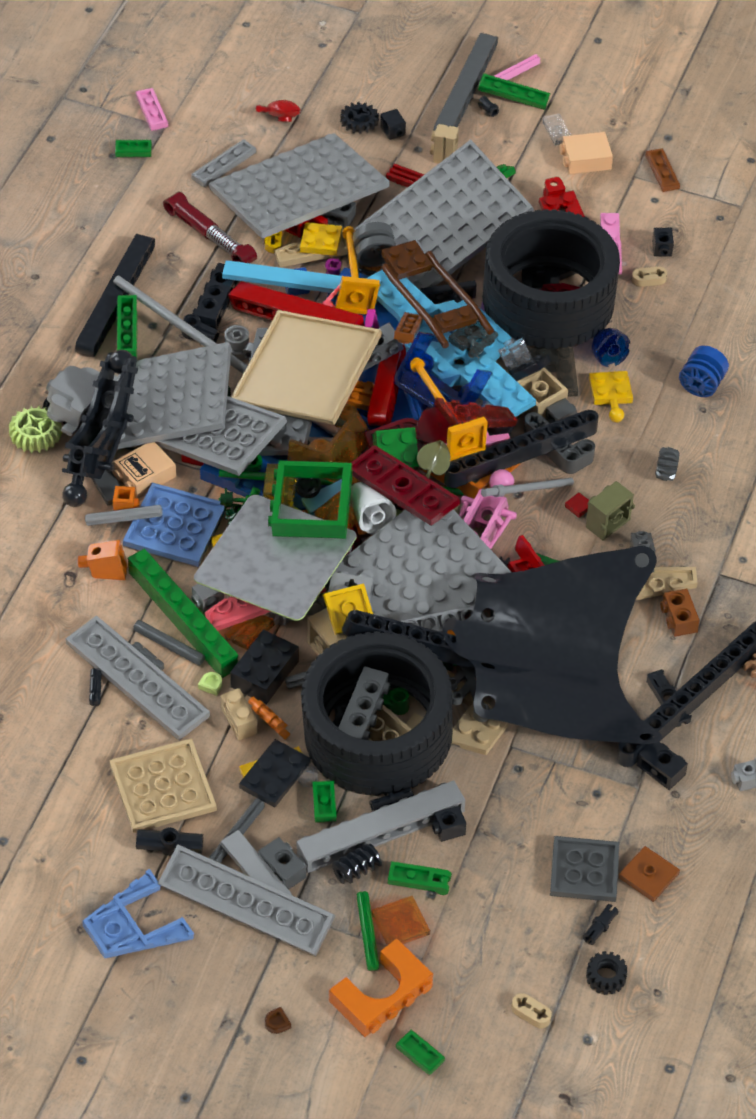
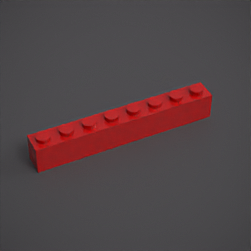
[228,281,365,326]

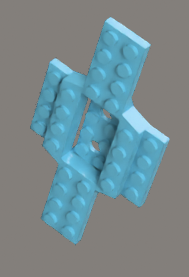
[366,270,536,418]

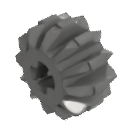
[655,447,680,481]

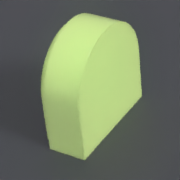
[198,672,222,696]

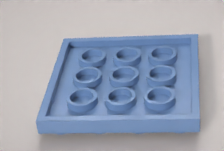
[123,482,227,567]

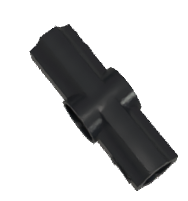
[136,827,204,856]

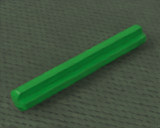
[357,891,379,971]

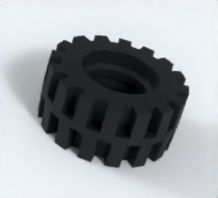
[586,951,628,995]

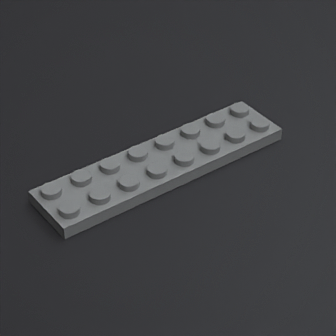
[66,616,210,740]
[158,844,335,957]

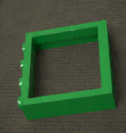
[268,461,353,539]

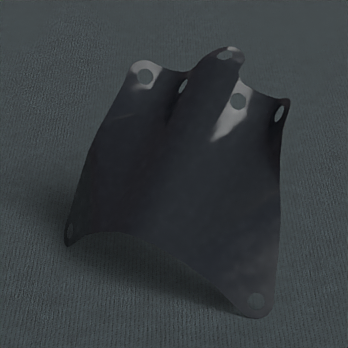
[442,546,662,744]

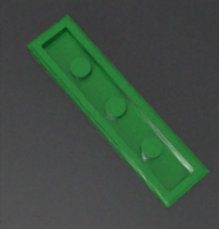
[478,73,550,110]

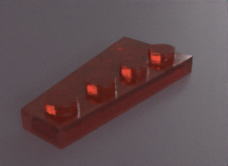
[434,398,518,428]

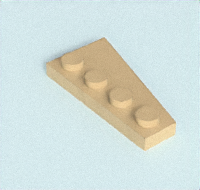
[275,225,348,267]
[636,567,698,600]

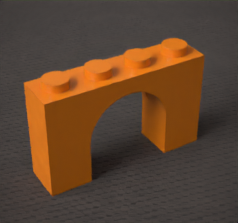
[329,939,433,1037]

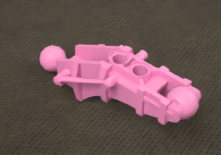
[459,469,517,549]

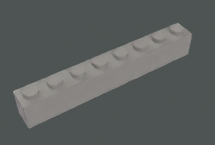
[297,780,465,873]

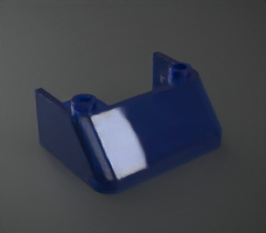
[394,331,493,417]

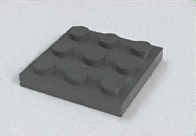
[550,836,620,902]

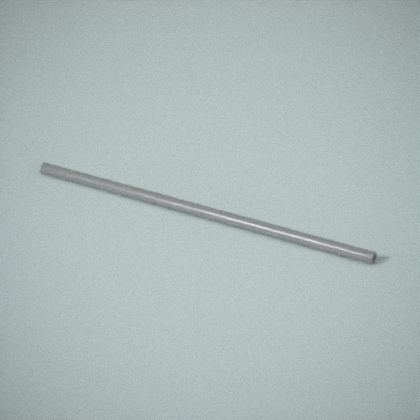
[113,275,344,440]

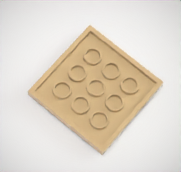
[109,738,217,833]

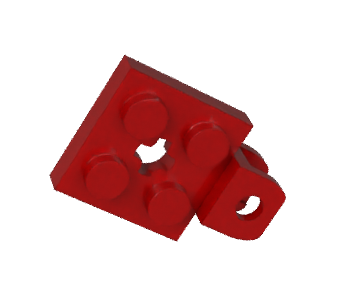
[539,177,585,217]

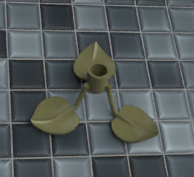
[381,440,459,515]

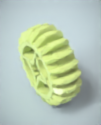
[9,406,62,453]

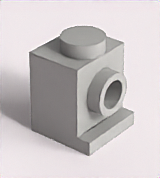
[731,757,756,791]

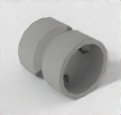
[225,325,249,361]

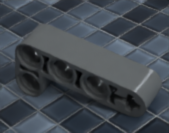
[524,412,595,474]

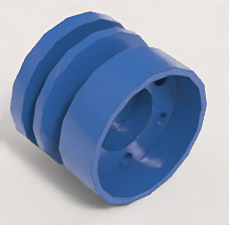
[679,346,729,397]

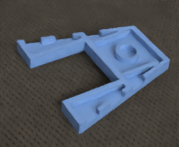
[83,869,194,959]

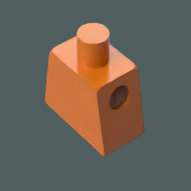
[78,540,128,580]

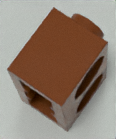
[660,588,700,637]

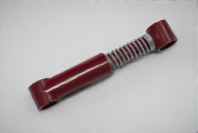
[163,191,257,264]

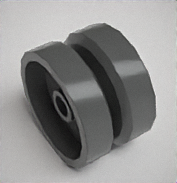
[353,222,396,268]

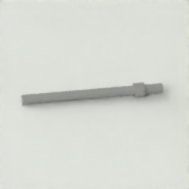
[481,478,574,497]

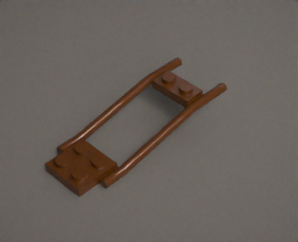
[381,240,494,349]

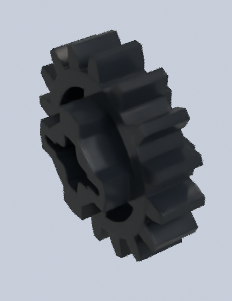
[340,101,379,134]

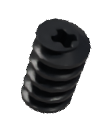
[332,844,382,885]

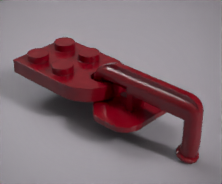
[364,406,478,452]

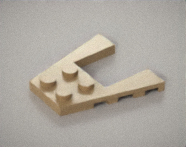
[406,670,508,755]

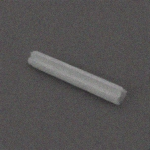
[85,505,163,526]

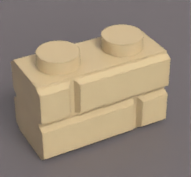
[430,124,459,163]
[221,689,257,740]

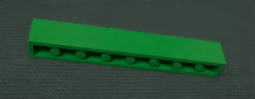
[128,548,238,678]

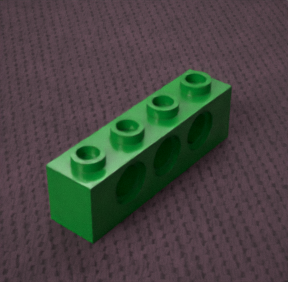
[117,295,138,358]

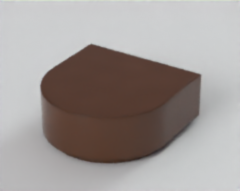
[265,1007,292,1034]

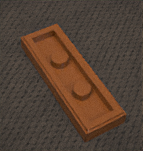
[645,148,680,192]

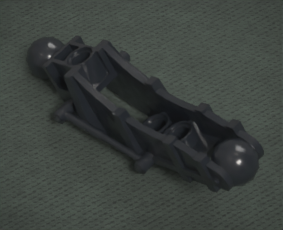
[62,349,138,507]

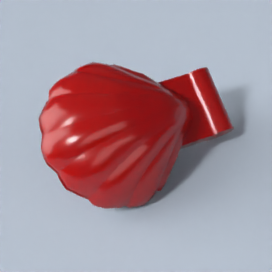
[256,100,301,122]

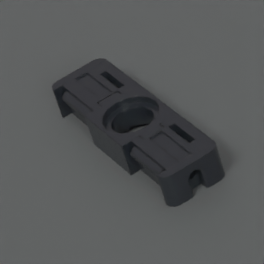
[646,669,692,727]

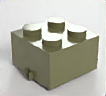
[586,481,635,541]

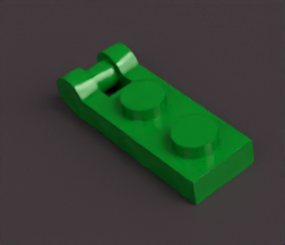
[388,861,452,895]

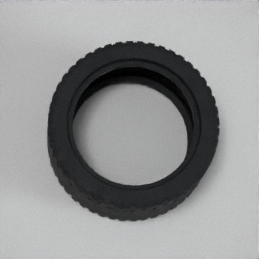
[482,209,620,349]
[301,632,453,795]

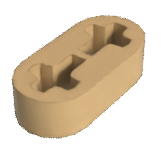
[632,267,667,287]
[512,993,552,1028]

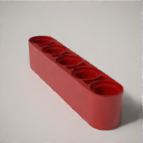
[367,344,406,426]

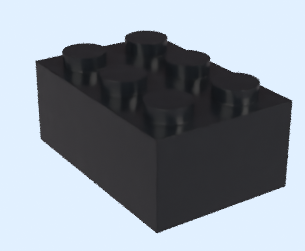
[230,629,299,705]

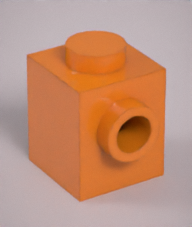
[113,486,139,511]

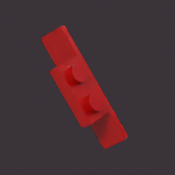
[507,535,545,572]

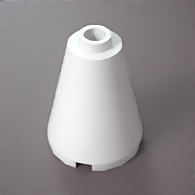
[350,482,396,534]

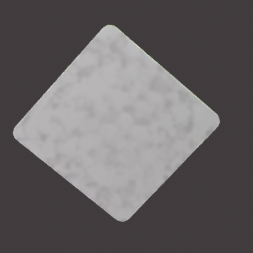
[194,495,356,621]

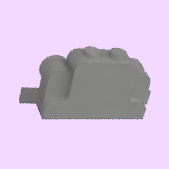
[46,366,118,436]

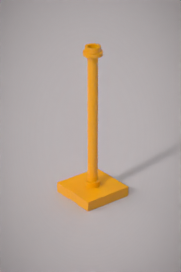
[335,226,380,315]
[410,357,488,461]

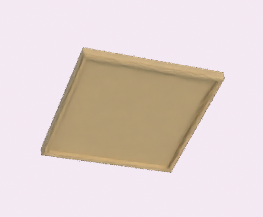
[231,310,382,425]

